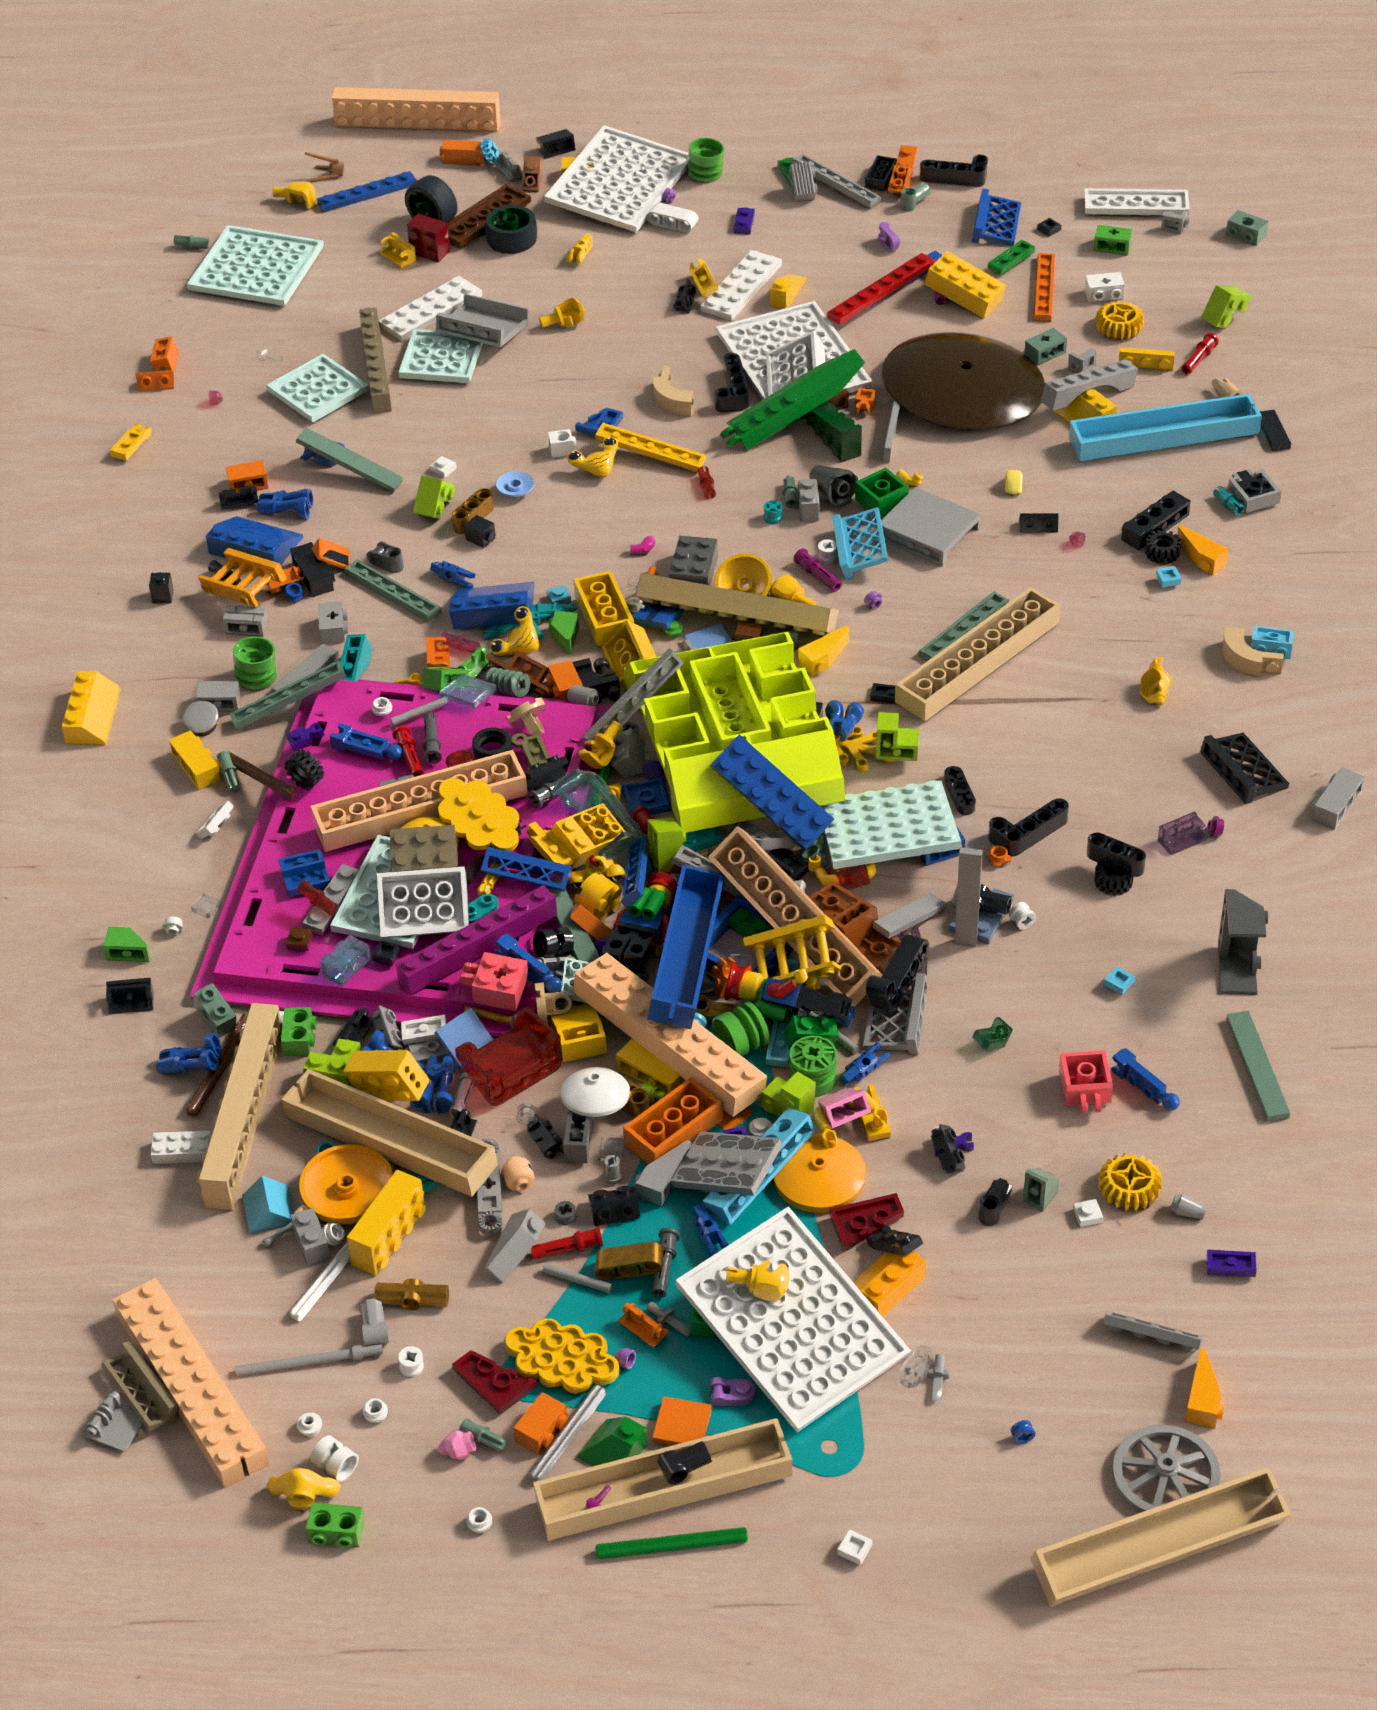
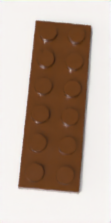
[447,184,531,248]

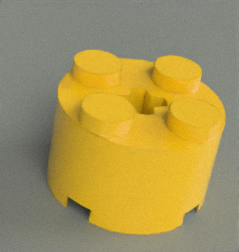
[573,873,622,923]

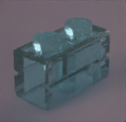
[321,935,371,986]

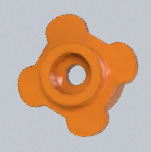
[986,846,1011,867]

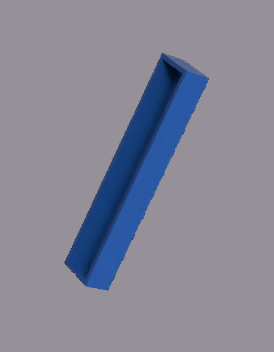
[647,865,725,1030]

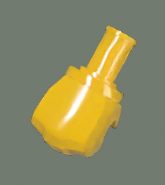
[272,182,316,209]
[539,297,585,328]
[770,574,817,606]
[577,721,623,769]
[726,1260,790,1302]

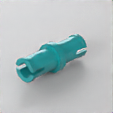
[1213,486,1245,516]

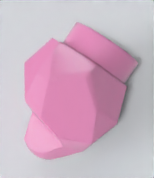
[438,1430,476,1460]

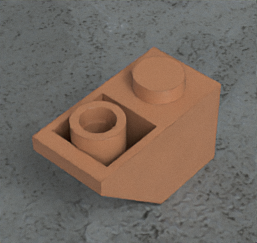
[522,156,544,191]

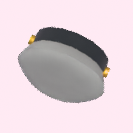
[183,701,218,737]

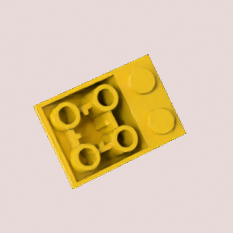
[551,803,628,869]
[549,1003,607,1062]

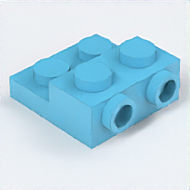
[1251,626,1294,661]

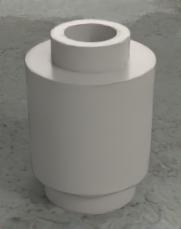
[567,685,599,706]

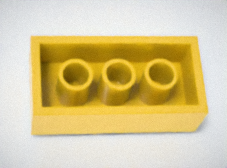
[925,251,1006,319]
[573,571,634,646]
[347,1170,426,1276]

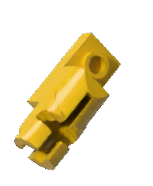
[689,259,719,298]

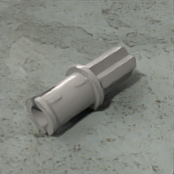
[624,597,645,612]

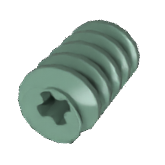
[485,667,530,697]

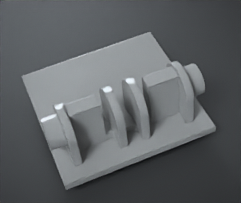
[81,1391,150,1452]

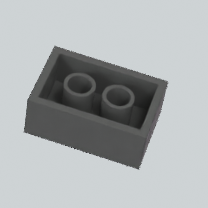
[669,535,718,586]

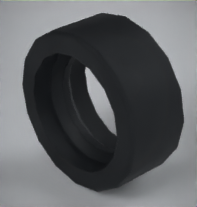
[472,727,512,760]

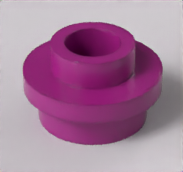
[1207,816,1224,837]

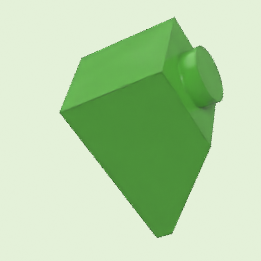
[549,611,579,654]
[103,927,150,962]

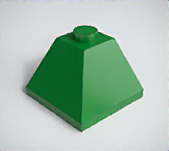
[578,1416,648,1466]

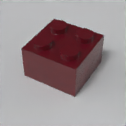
[407,214,450,262]

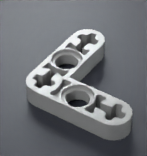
[734,822,800,850]

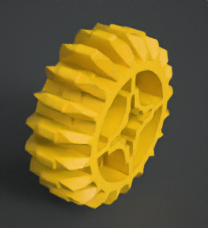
[1095,301,1144,340]
[1098,1152,1162,1211]

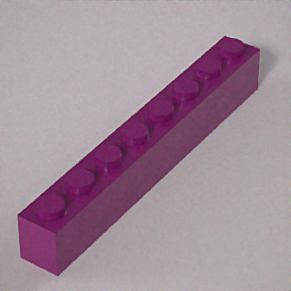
[396,885,557,995]

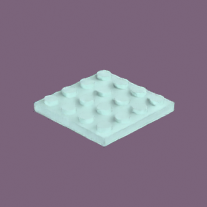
[398,329,483,383]
[266,354,369,423]

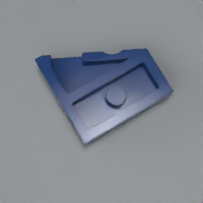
[575,408,623,436]

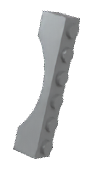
[1041,360,1138,411]

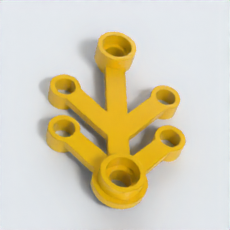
[834,726,894,772]

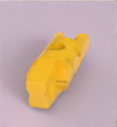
[566,234,593,264]

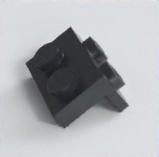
[524,755,568,792]
[764,848,810,881]
[588,1186,640,1226]

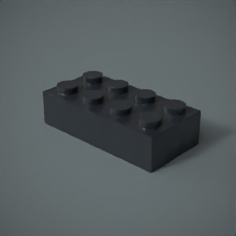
[865,155,897,191]

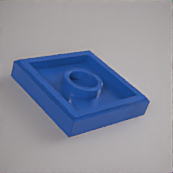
[621,778,672,819]

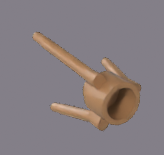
[305,152,344,182]

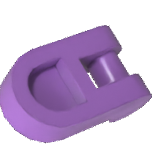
[878,222,900,251]
[710,1377,755,1406]

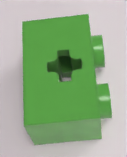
[1093,225,1132,255]

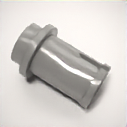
[604,1155,622,1184]

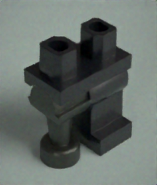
[572,658,620,704]

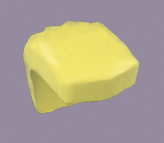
[1005,470,1023,495]

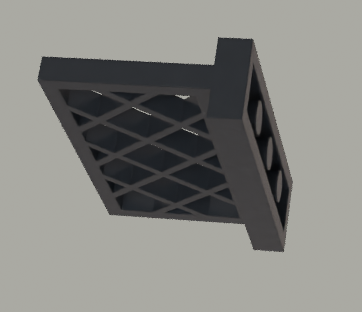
[1200,732,1290,804]

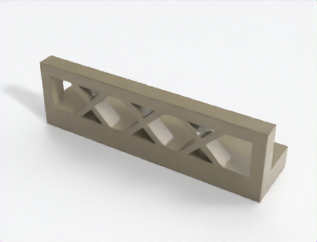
[101,1341,178,1431]

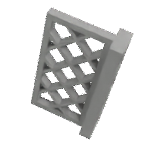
[863,973,928,1055]

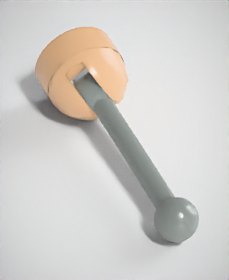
[262,1204,308,1247]

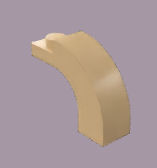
[653,366,694,417]
[1222,626,1284,677]

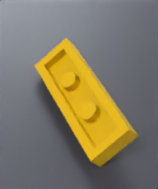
[1119,347,1175,371]

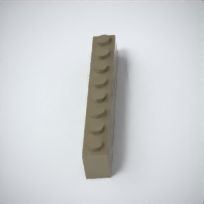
[359,307,392,413]

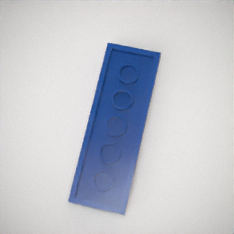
[710,734,834,851]

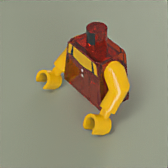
[808,855,876,890]

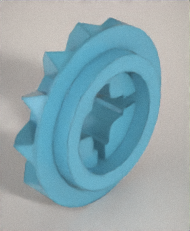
[481,138,500,164]

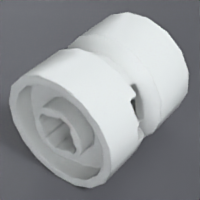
[310,1435,359,1482]

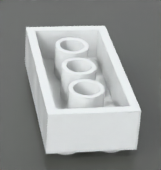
[151,1131,211,1164]

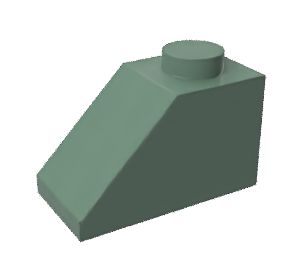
[1023,1168,1059,1211]

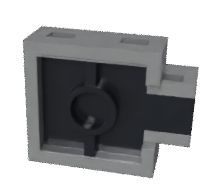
[1228,469,1281,513]

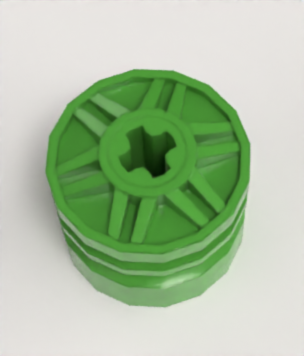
[687,137,724,182]
[233,636,276,690]
[712,1002,769,1056]
[789,1036,837,1097]

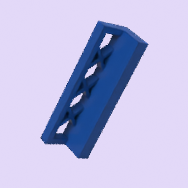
[481,847,572,892]

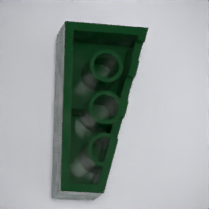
[805,401,862,462]

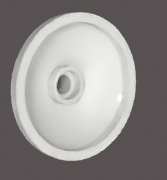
[561,1067,630,1117]

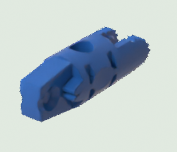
[430,561,476,589]
[839,1041,891,1086]
[693,1204,728,1256]

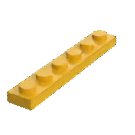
[595,423,706,472]

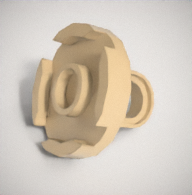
[506,698,546,736]
[535,982,572,1025]

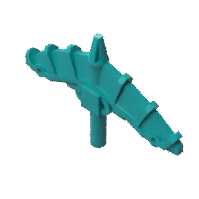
[483,602,578,641]

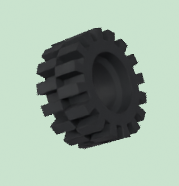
[1145,530,1181,564]
[284,749,324,790]
[1094,863,1134,896]

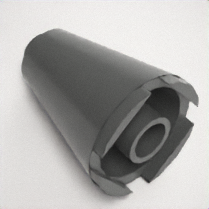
[809,465,858,507]

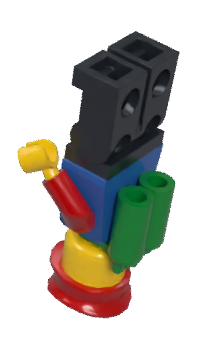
[602,872,678,974]
[724,962,852,1023]

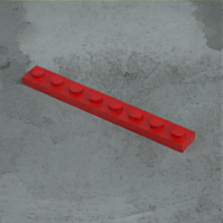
[827,253,935,325]

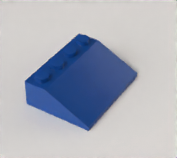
[206,516,303,565]
[449,581,535,630]

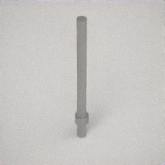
[235,1344,383,1376]

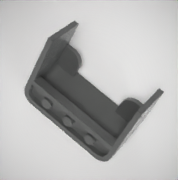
[1218,889,1268,995]

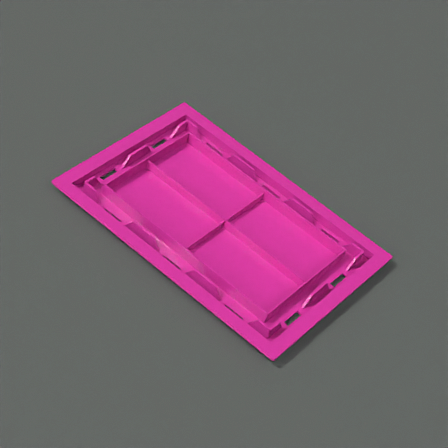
[190,679,613,1039]

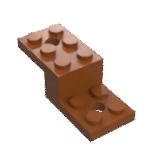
[809,882,901,973]

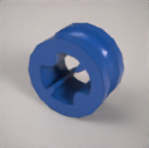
[1010,1420,1036,1444]

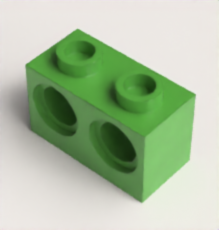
[422,667,468,691]
[281,1007,317,1056]
[306,1502,365,1548]

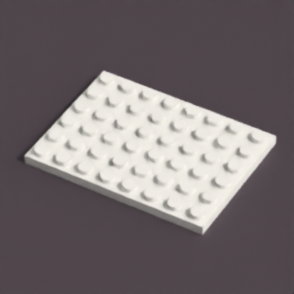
[544,126,689,233]
[716,301,872,400]
[675,1207,911,1433]

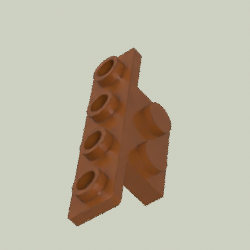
[486,651,553,698]

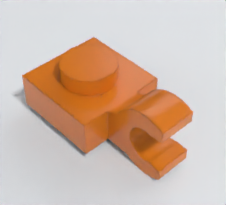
[710,957,735,997]

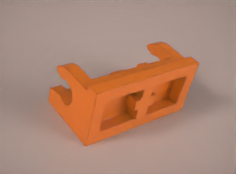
[150,336,179,373]
[426,636,450,667]

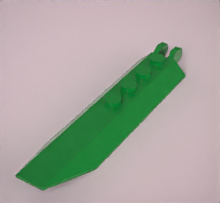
[720,349,865,451]

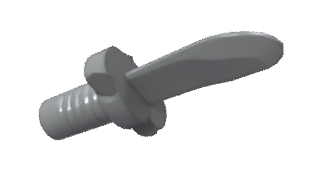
[647,1302,690,1336]
[928,1354,950,1402]

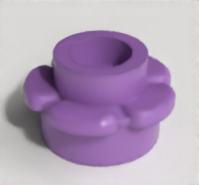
[662,187,676,204]
[864,591,882,609]

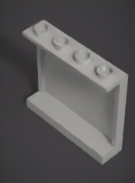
[436,293,529,347]
[881,487,980,566]

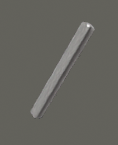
[529,1385,606,1482]

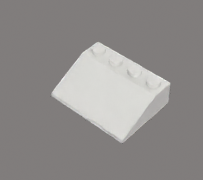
[766,331,825,396]
[377,867,469,938]

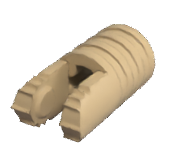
[1212,378,1243,397]

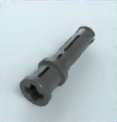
[422,711,442,764]
[527,768,584,809]
[651,1228,680,1298]

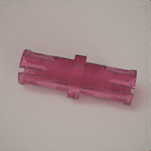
[441,631,480,653]

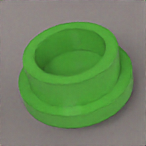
[663,620,683,638]

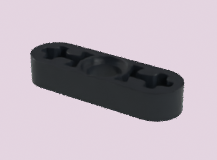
[944,766,976,815]

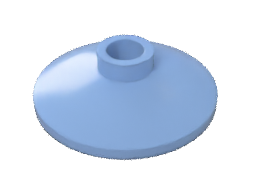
[496,471,534,497]

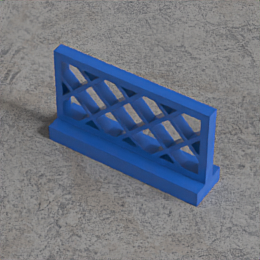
[972,188,1021,246]

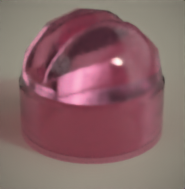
[209,390,223,405]
[1069,531,1086,548]

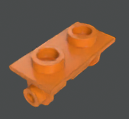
[136,370,175,391]
[265,566,304,594]
[618,1303,670,1348]

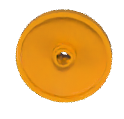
[772,1134,866,1213]
[299,1144,393,1224]

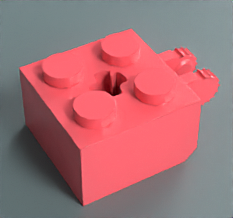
[459,952,528,1011]
[1059,1050,1113,1113]

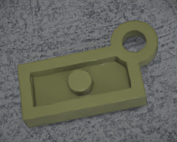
[511,733,550,766]

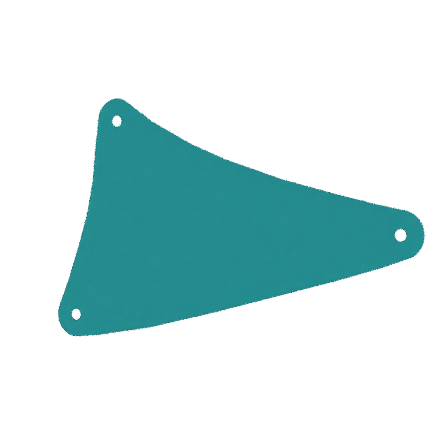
[502,1006,864,1477]

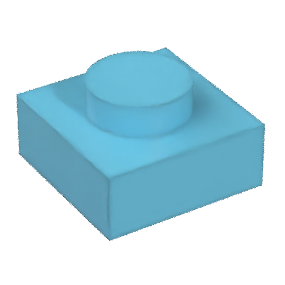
[1156,566,1182,588]
[547,585,572,604]
[1104,967,1135,995]

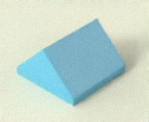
[242,1176,294,1234]

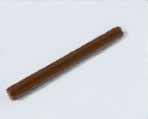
[229,751,297,799]
[186,1013,246,1117]

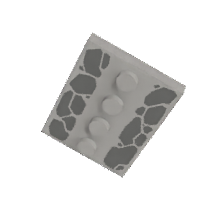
[671,1131,783,1195]

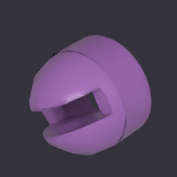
[615,1348,636,1369]

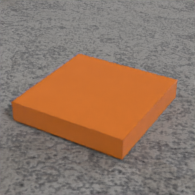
[652,1397,712,1446]

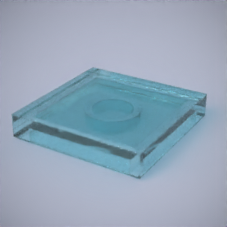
[440,674,496,709]

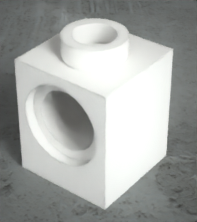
[548,429,577,458]

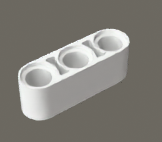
[646,203,699,233]

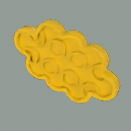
[438,778,519,852]
[504,1319,619,1394]

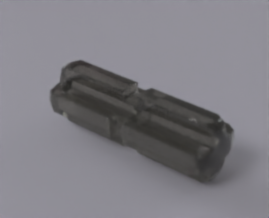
[465,853,485,885]

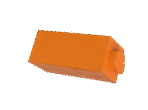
[440,140,485,165]

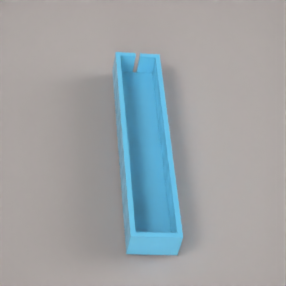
[1069,393,1262,461]

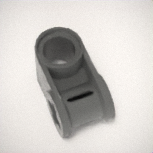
[366,541,404,573]

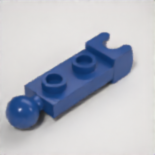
[330,723,403,760]
[492,934,562,993]
[1111,1048,1180,1111]

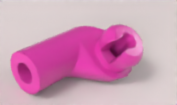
[630,536,656,554]

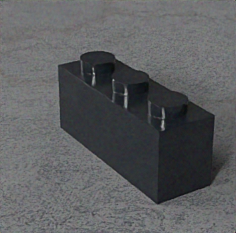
[290,542,335,597]

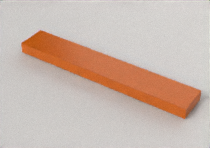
[1034,253,1055,322]

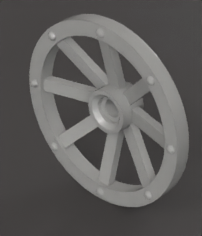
[1112,1425,1220,1513]

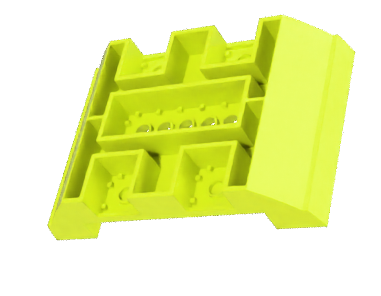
[624,632,846,833]

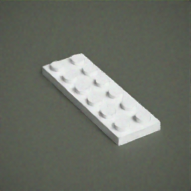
[1084,189,1189,216]
[701,250,782,321]
[379,276,482,341]

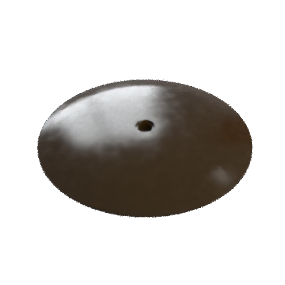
[882,332,1045,429]

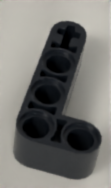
[920,155,988,187]
[715,353,749,412]
[988,798,1069,856]
[866,934,929,1012]

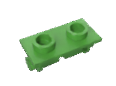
[458,647,489,684]

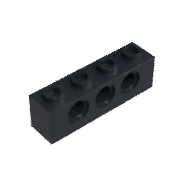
[1121,490,1191,551]

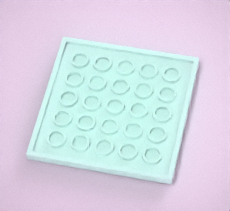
[187,225,324,306]
[821,780,962,869]

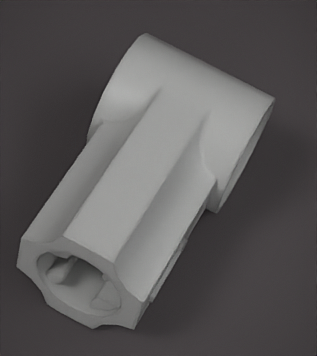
[361,1298,389,1347]

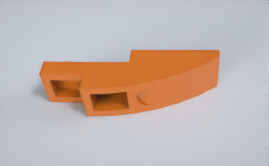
[888,145,918,194]

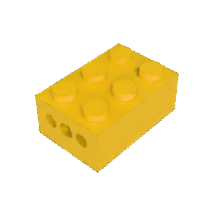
[343,1049,430,1102]

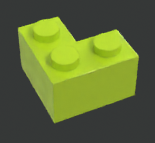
[1201,285,1251,328]
[413,475,455,519]
[876,712,919,761]
[648,817,686,873]
[303,1039,361,1087]
[761,1072,816,1117]

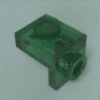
[972,1017,1013,1051]

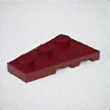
[829,1193,904,1251]
[452,1350,537,1414]

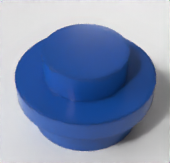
[284,583,304,602]

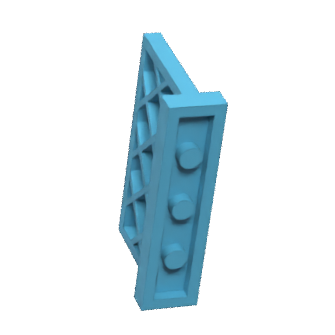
[832,507,888,580]

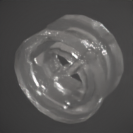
[516,1103,537,1125]

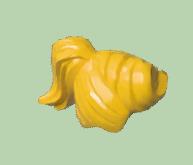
[1140,656,1172,705]

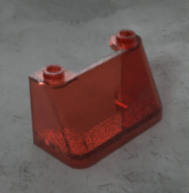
[455,1007,563,1106]

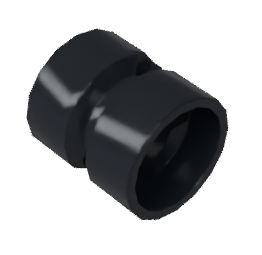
[533,927,574,958]

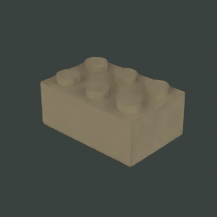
[389,825,458,872]

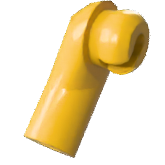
[896,469,923,486]

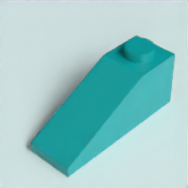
[340,634,373,682]

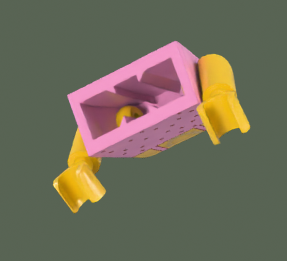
[814,1089,887,1148]

